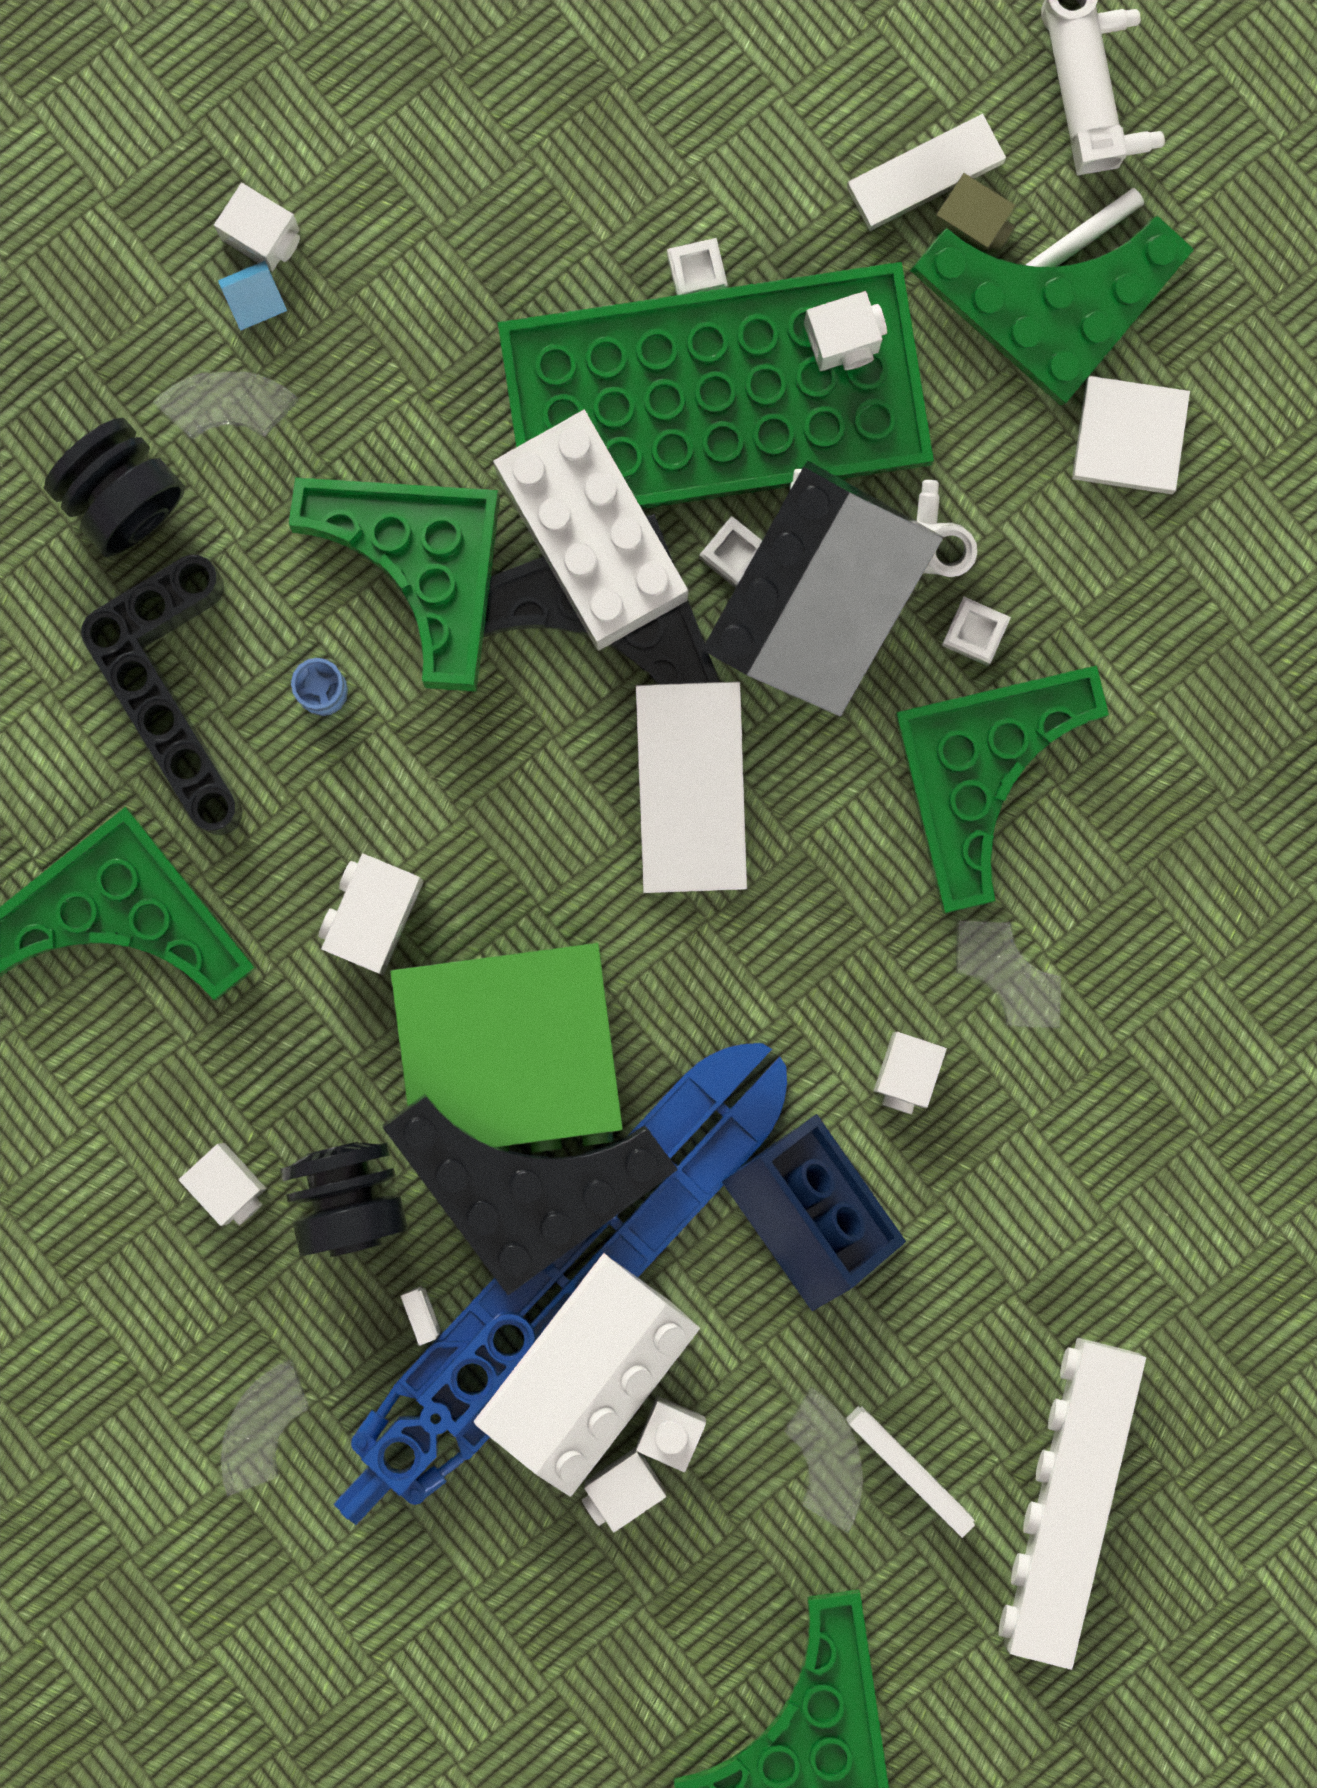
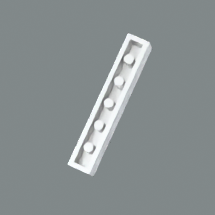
[999,1338,1146,1670]

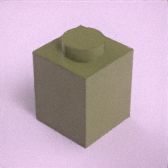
[931,173,1016,254]

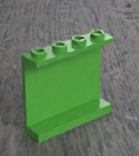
[390,943,623,1153]

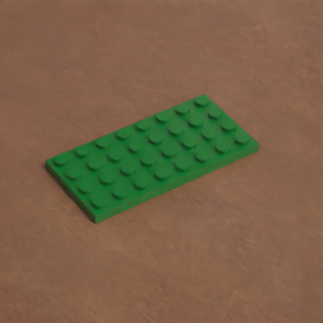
[497,262,934,509]

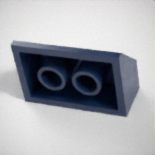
[722,1114,906,1311]

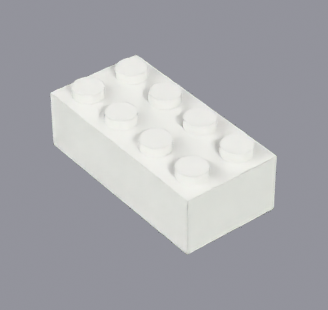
[493,410,688,651]

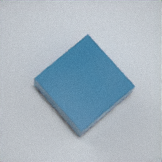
[218,261,287,331]

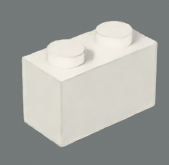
[318,853,424,976]

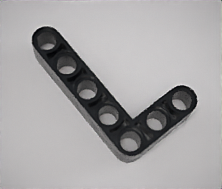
[81,555,242,835]

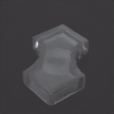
[956,921,1061,1028]

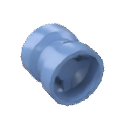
[291,658,348,716]

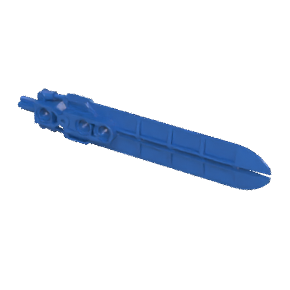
[334,1043,787,1526]

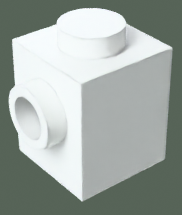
[804,291,887,371]

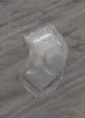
[153,371,299,440]
[221,1359,310,1496]
[784,1387,863,1533]

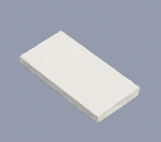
[636,681,747,893]

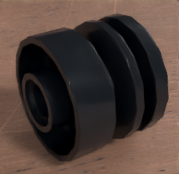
[43,418,186,557]
[280,1142,408,1257]

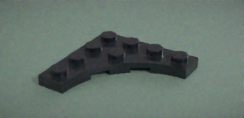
[483,514,720,685]
[382,1094,678,1295]

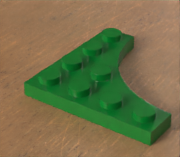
[910,215,1194,406]
[288,477,500,692]
[895,665,1109,914]
[0,807,257,1001]
[674,1589,889,1788]

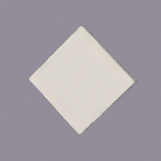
[1072,376,1190,495]

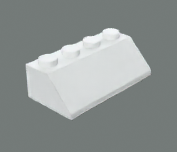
[473,1253,700,1497]

